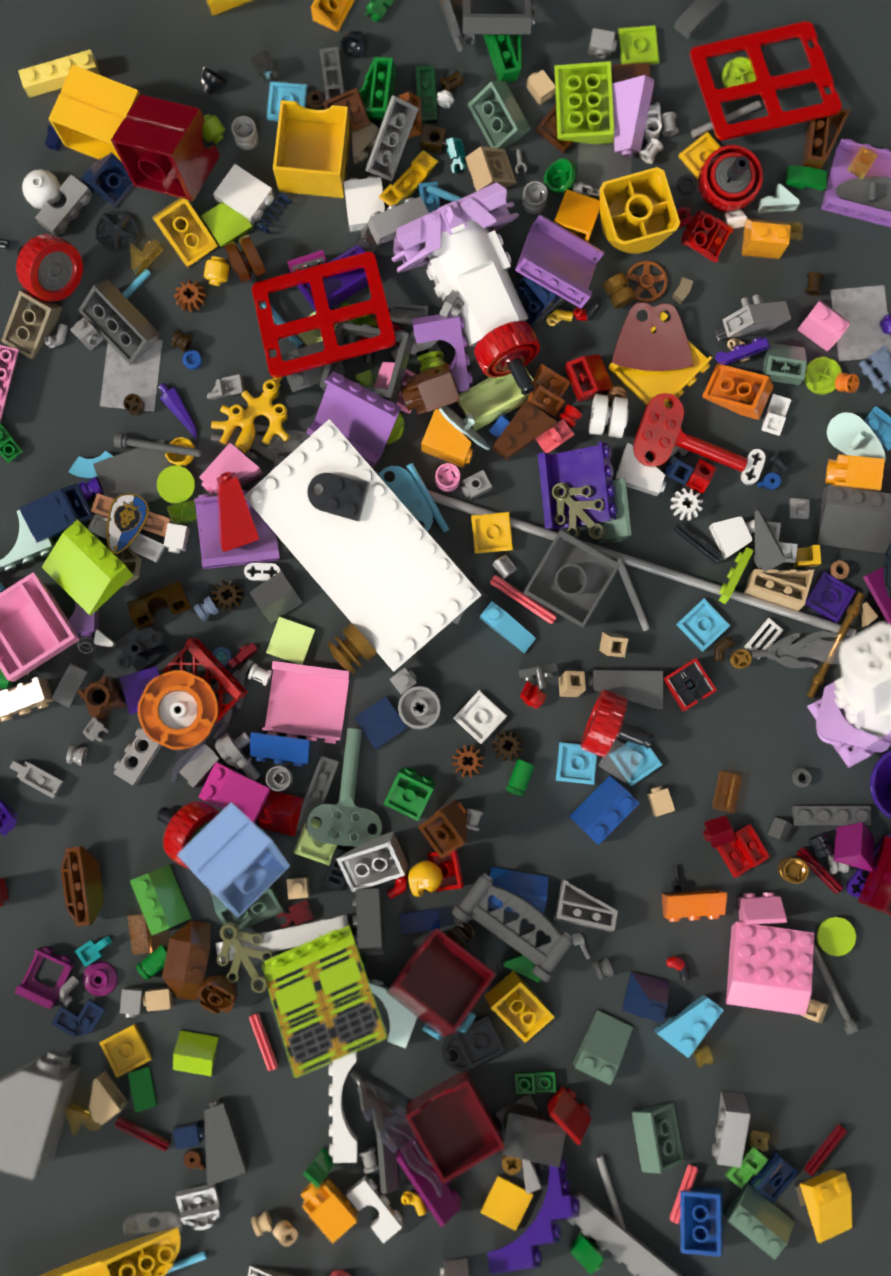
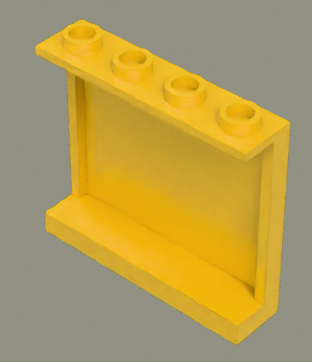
[608,311,712,408]

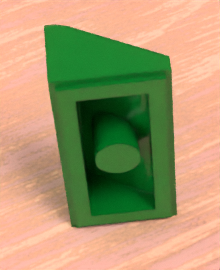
[128,1066,157,1112]

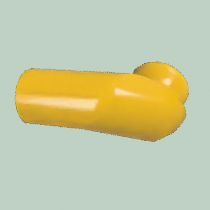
[546,309,573,326]
[401,1191,427,1216]

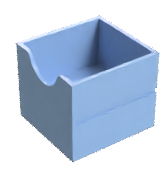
[177,802,290,918]

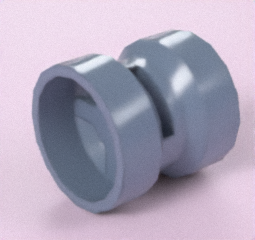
[193,596,220,622]

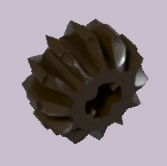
[212,579,244,612]
[492,730,524,762]
[446,921,476,947]

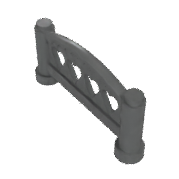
[451,873,574,983]

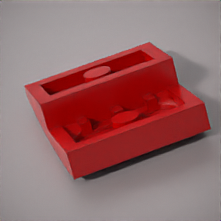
[716,824,770,878]

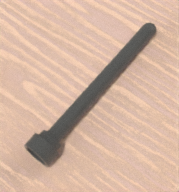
[114,432,202,457]
[813,944,861,1035]

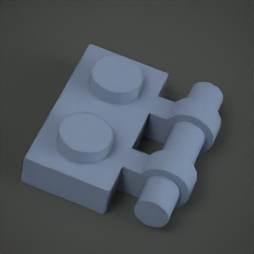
[859,345,891,394]

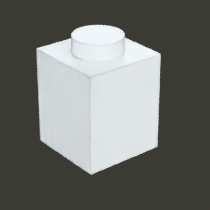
[163,523,190,554]

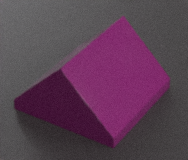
[833,822,874,871]

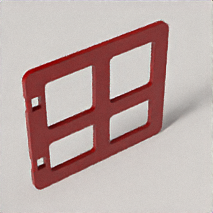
[690,21,842,140]
[252,252,396,378]

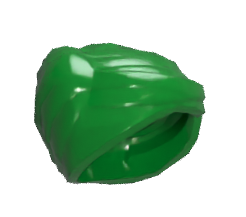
[544,158,577,193]

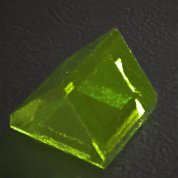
[355,369,374,387]

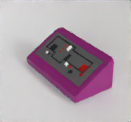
[287,250,327,273]

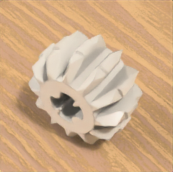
[670,488,703,521]

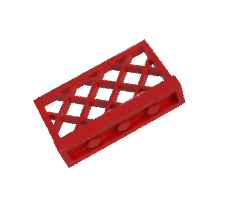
[163,638,248,725]

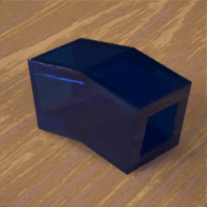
[45,125,62,151]

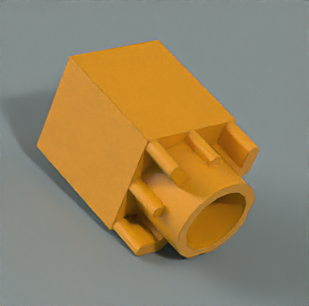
[825,454,885,492]
[300,1177,359,1244]

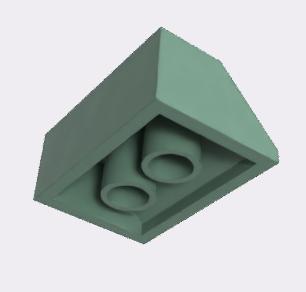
[467,81,531,149]
[596,478,631,543]
[212,884,284,935]
[632,1102,684,1174]
[724,1183,795,1260]

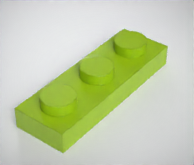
[718,547,754,604]

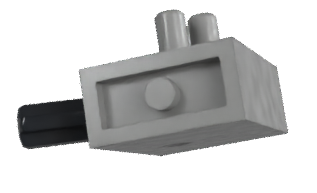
[716,294,791,341]

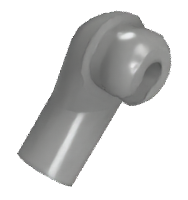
[58,976,79,1006]

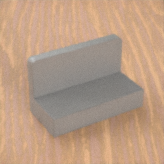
[179,744,222,788]

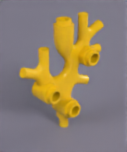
[211,377,291,454]

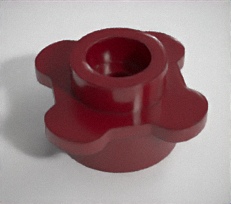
[677,207,694,228]

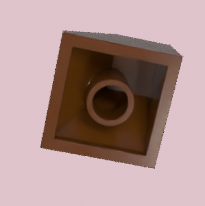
[418,800,467,859]

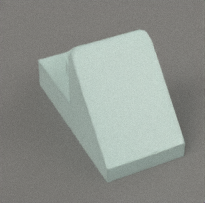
[758,184,800,213]

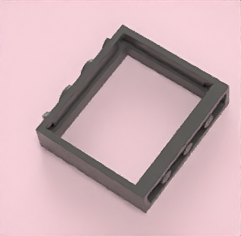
[463,0,535,34]
[319,321,413,404]

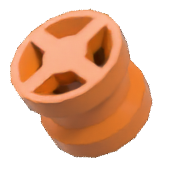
[835,373,859,393]

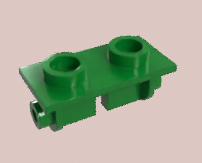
[364,0,394,22]

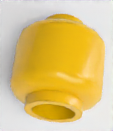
[204,256,230,286]

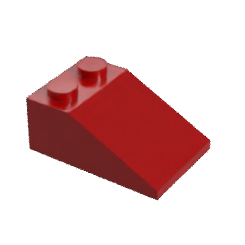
[546,1086,592,1145]

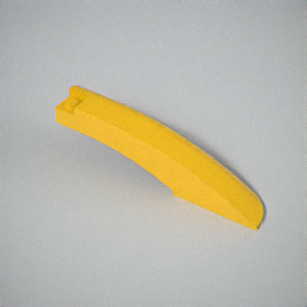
[39,1227,180,1276]

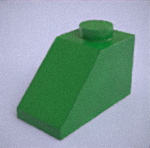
[502,954,540,983]

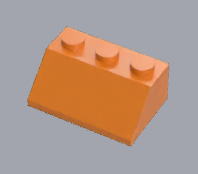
[662,890,727,922]

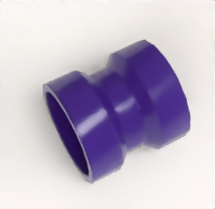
[78,476,104,500]

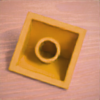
[311,0,355,31]

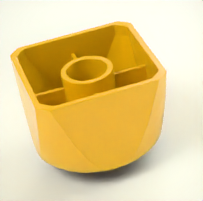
[600,167,680,254]

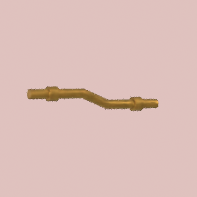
[807,592,865,699]

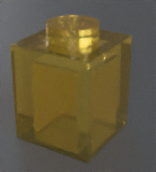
[847,146,878,180]

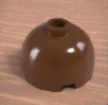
[196,974,238,1014]

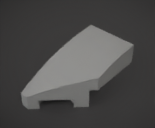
[207,374,245,399]

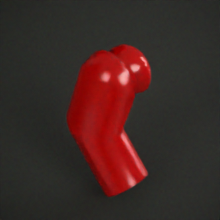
[386,874,408,900]

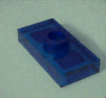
[399,909,441,934]

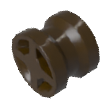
[171,329,193,353]
[123,394,145,416]

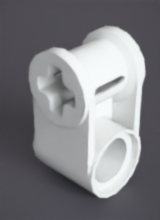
[643,102,662,141]

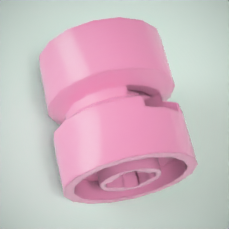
[435,463,460,493]

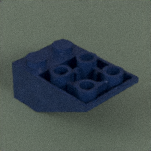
[515,276,562,327]
[19,483,94,543]

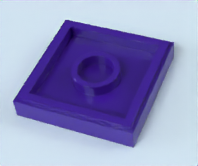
[805,571,857,623]
[119,666,160,715]

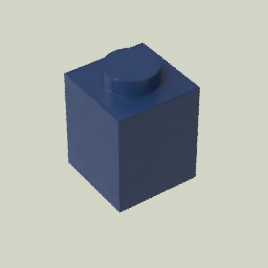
[663,456,694,485]
[173,1121,205,1150]

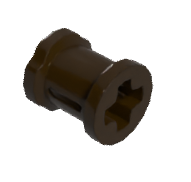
[440,70,465,93]
[805,272,824,296]

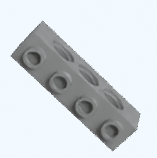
[113,726,162,786]

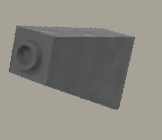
[588,670,663,710]
[204,1099,248,1186]

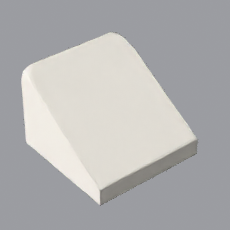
[94,629,117,648]

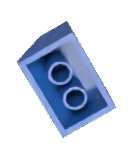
[250,732,313,767]
[569,775,640,845]
[487,867,549,914]
[680,1187,724,1257]

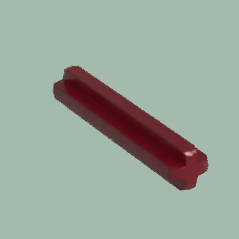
[796,847,844,894]
[115,1117,171,1151]
[804,1124,847,1176]

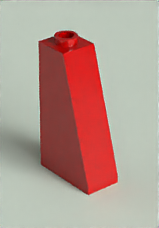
[216,472,260,552]

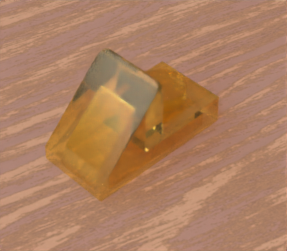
[130,239,163,276]
[65,1103,104,1137]

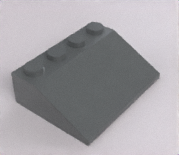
[816,485,891,554]

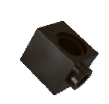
[420,124,449,154]

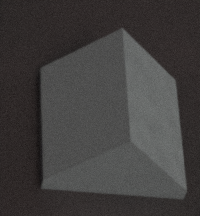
[249,571,303,624]

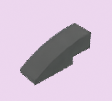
[674,0,723,39]

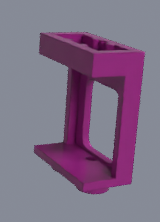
[15,946,75,1009]

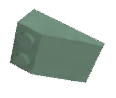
[573,1010,633,1085]

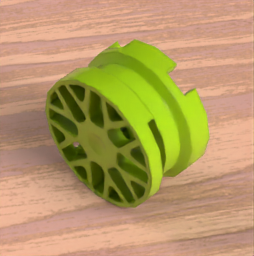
[418,351,446,372]

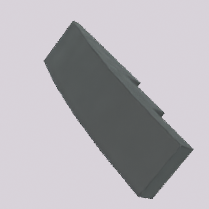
[320,47,344,101]

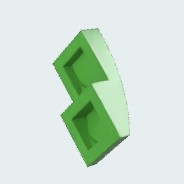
[725,1146,768,1189]

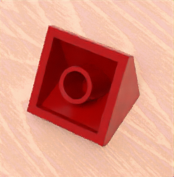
[257,790,304,836]
[427,849,464,892]

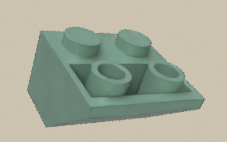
[762,343,807,385]

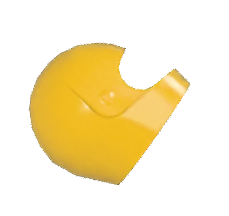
[409,861,443,897]

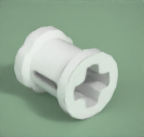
[639,138,663,164]
[248,663,272,686]

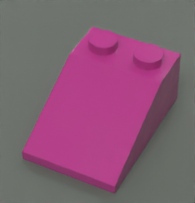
[199,762,271,824]

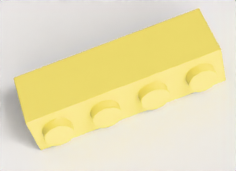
[19,50,100,98]

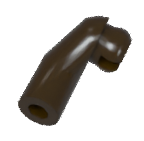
[714,636,734,662]

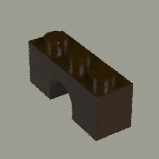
[127,581,191,630]

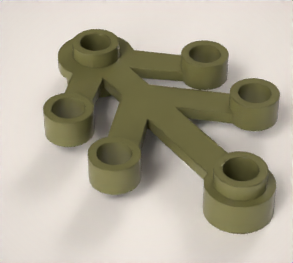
[552,483,606,540]
[217,922,273,993]

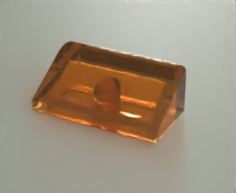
[712,771,742,813]
[127,914,152,955]

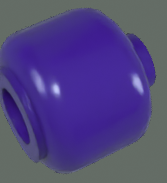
[879,314,891,334]

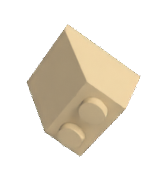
[465,146,516,191]
[89,1071,128,1125]

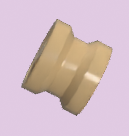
[251,1211,274,1236]
[273,1220,298,1247]

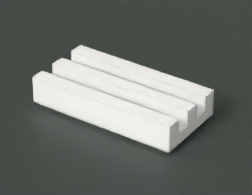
[744,618,783,659]

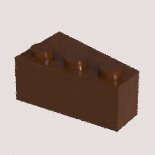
[492,400,557,461]

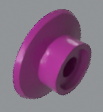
[83,961,118,997]

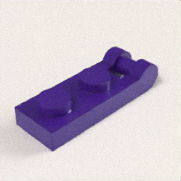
[715,337,771,365]

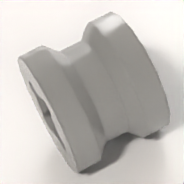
[66,744,87,766]
[828,854,849,874]

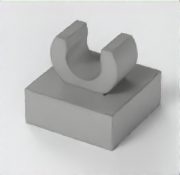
[439,289,464,318]
[788,498,810,519]
[83,717,108,742]

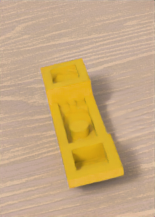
[379,150,438,206]

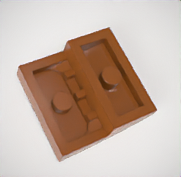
[528,364,570,417]

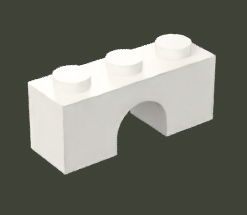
[346,1175,403,1243]

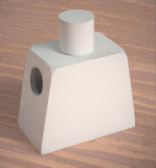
[709,516,754,559]

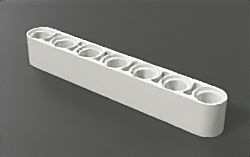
[215,915,349,963]

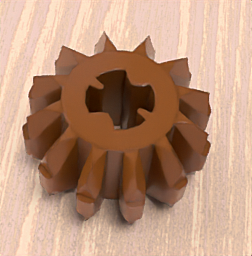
[174,279,207,313]
[452,745,484,777]

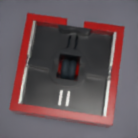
[663,658,717,712]

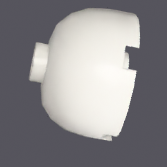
[22,169,62,209]

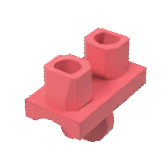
[535,419,575,454]

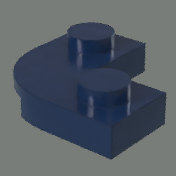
[51,999,106,1037]

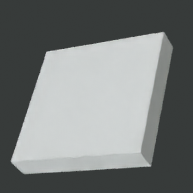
[453,690,507,744]

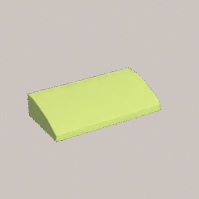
[457,374,533,431]

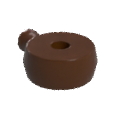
[183,1149,206,1171]

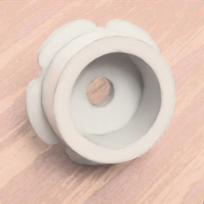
[436,91,454,108]

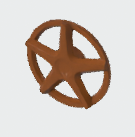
[626,261,667,302]

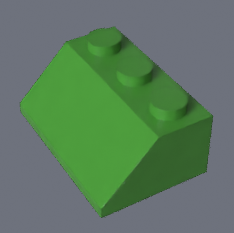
[130,864,192,935]

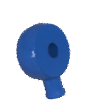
[757,473,781,490]

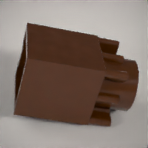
[400,363,460,415]
[78,676,127,719]

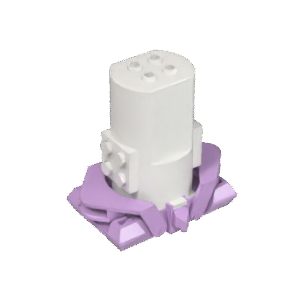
[391,182,528,347]
[807,623,891,768]

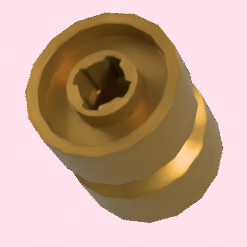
[602,273,636,309]
[778,857,809,884]

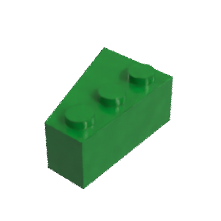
[483,34,522,83]
[359,57,397,121]

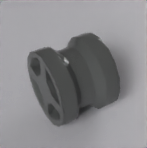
[593,957,614,981]

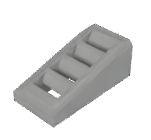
[522,1160,541,1194]

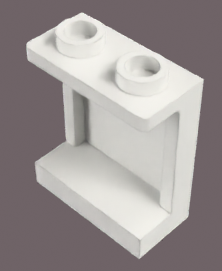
[213,164,274,225]
[344,176,385,232]

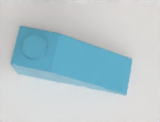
[479,601,536,653]

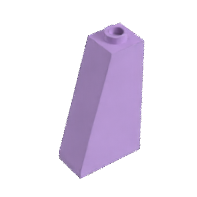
[612,75,654,157]

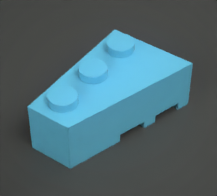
[654,995,723,1058]

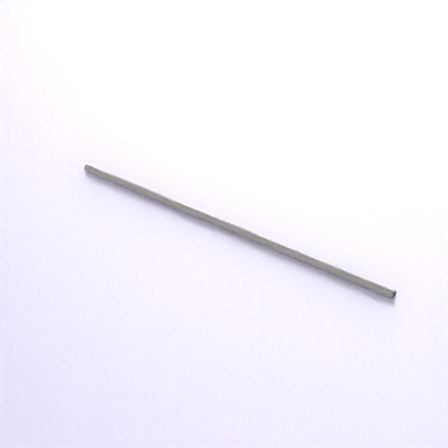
[428,490,856,638]

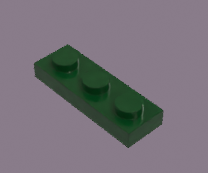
[416,66,437,123]

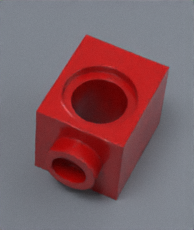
[686,459,716,494]

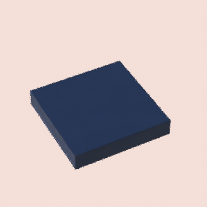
[354,696,407,749]

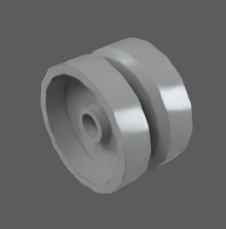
[398,686,441,730]

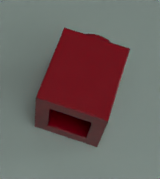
[702,815,734,848]

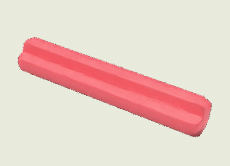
[249,1013,278,1071]
[670,1164,698,1224]

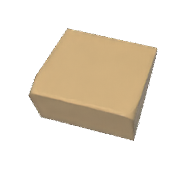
[859,602,878,627]
[801,998,828,1023]

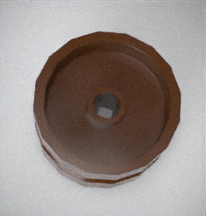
[224,234,266,284]

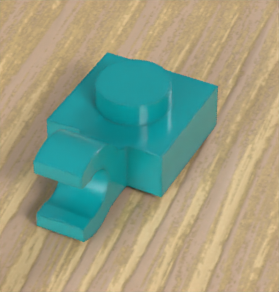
[446,137,467,174]
[75,936,112,967]

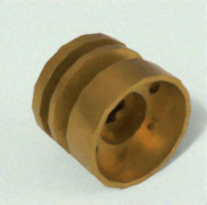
[327,623,378,674]

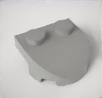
[175,1184,220,1230]

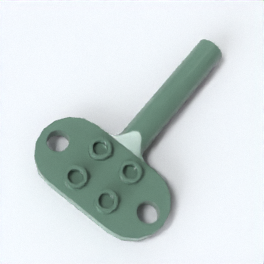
[305,728,382,847]

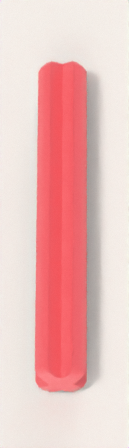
[490,575,557,624]

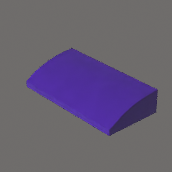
[297,244,381,313]

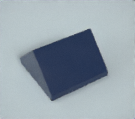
[750,1151,799,1203]

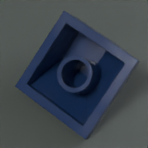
[80,153,134,208]
[622,972,669,1023]

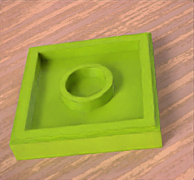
[618,25,659,65]
[201,202,253,248]

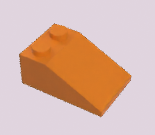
[702,364,773,420]

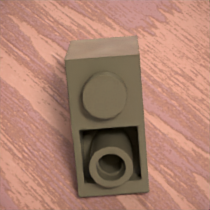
[351,123,379,165]

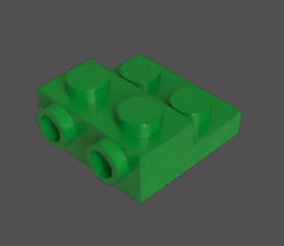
[384,766,436,821]

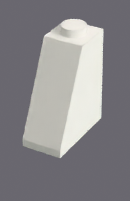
[614,443,666,496]

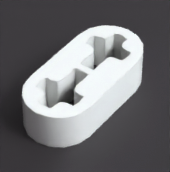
[741,449,766,485]
[244,563,281,581]

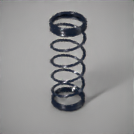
[256,193,292,234]

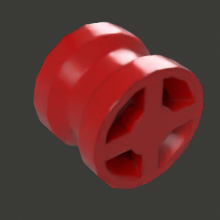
[558,405,582,428]

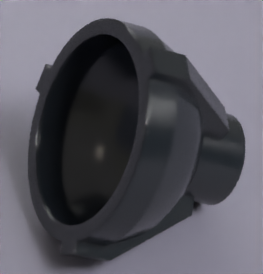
[341,31,367,58]
[202,67,227,95]

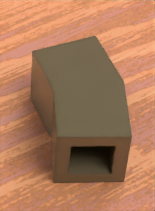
[672,277,693,304]

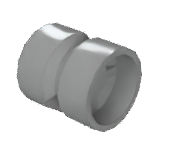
[231,116,259,150]
[522,181,548,214]
[266,766,293,791]

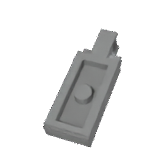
[10,761,64,798]

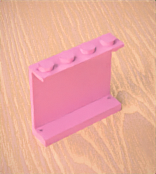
[263,661,350,744]

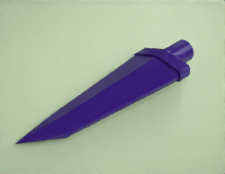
[159,383,197,440]

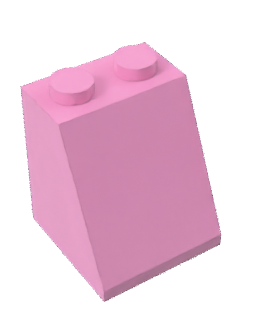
[797,300,850,352]
[199,443,263,495]

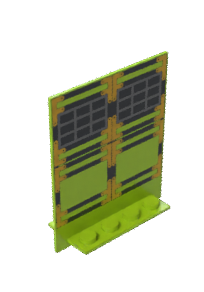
[261,925,387,1078]

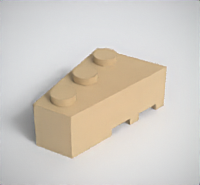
[744,569,814,611]

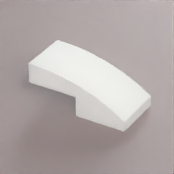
[761,394,791,436]

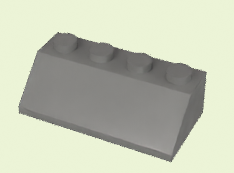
[365,95,419,181]

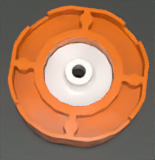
[138,670,219,750]

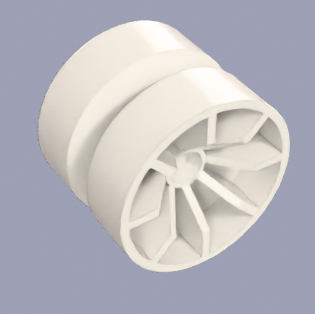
[589,394,629,438]

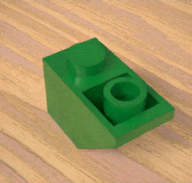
[569,1232,604,1275]

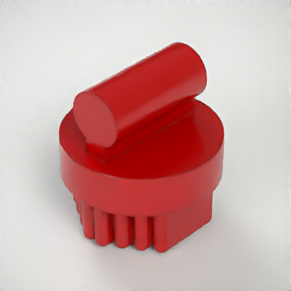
[520,682,546,709]

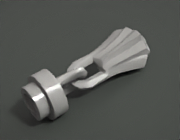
[572,181,600,197]

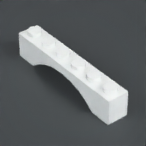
[329,1051,358,1163]

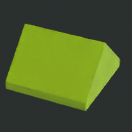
[173,1030,219,1077]

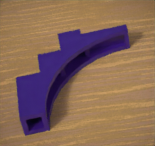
[487,1156,581,1274]

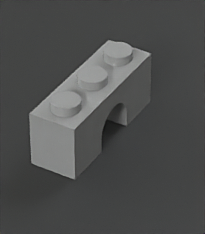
[35,175,92,236]

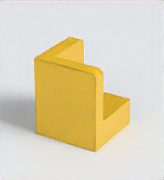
[794,545,821,568]

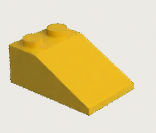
[152,198,218,267]
[484,971,555,1043]
[800,1169,852,1243]

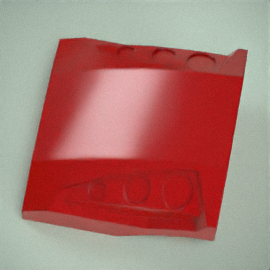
[681,210,734,263]

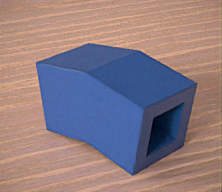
[489,414,511,438]

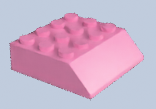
[0,572,80,682]
[726,922,814,1015]

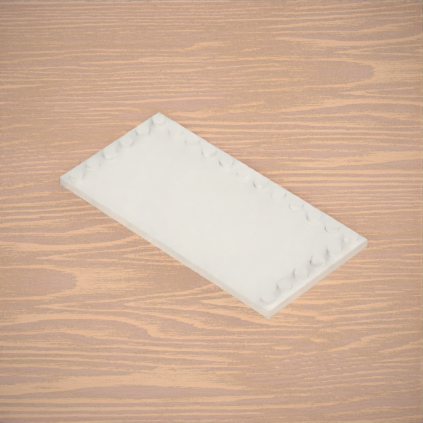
[244,419,482,672]

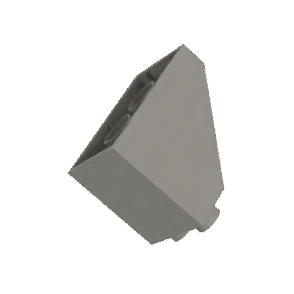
[0,1050,81,1180]

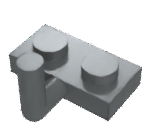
[518,663,558,689]

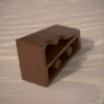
[802,108,851,169]

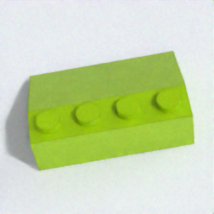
[554,61,614,144]
[42,520,133,616]

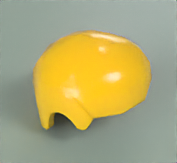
[165,437,195,466]

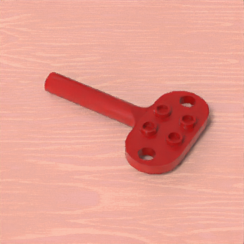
[633,393,748,472]

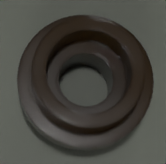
[307,90,325,110]

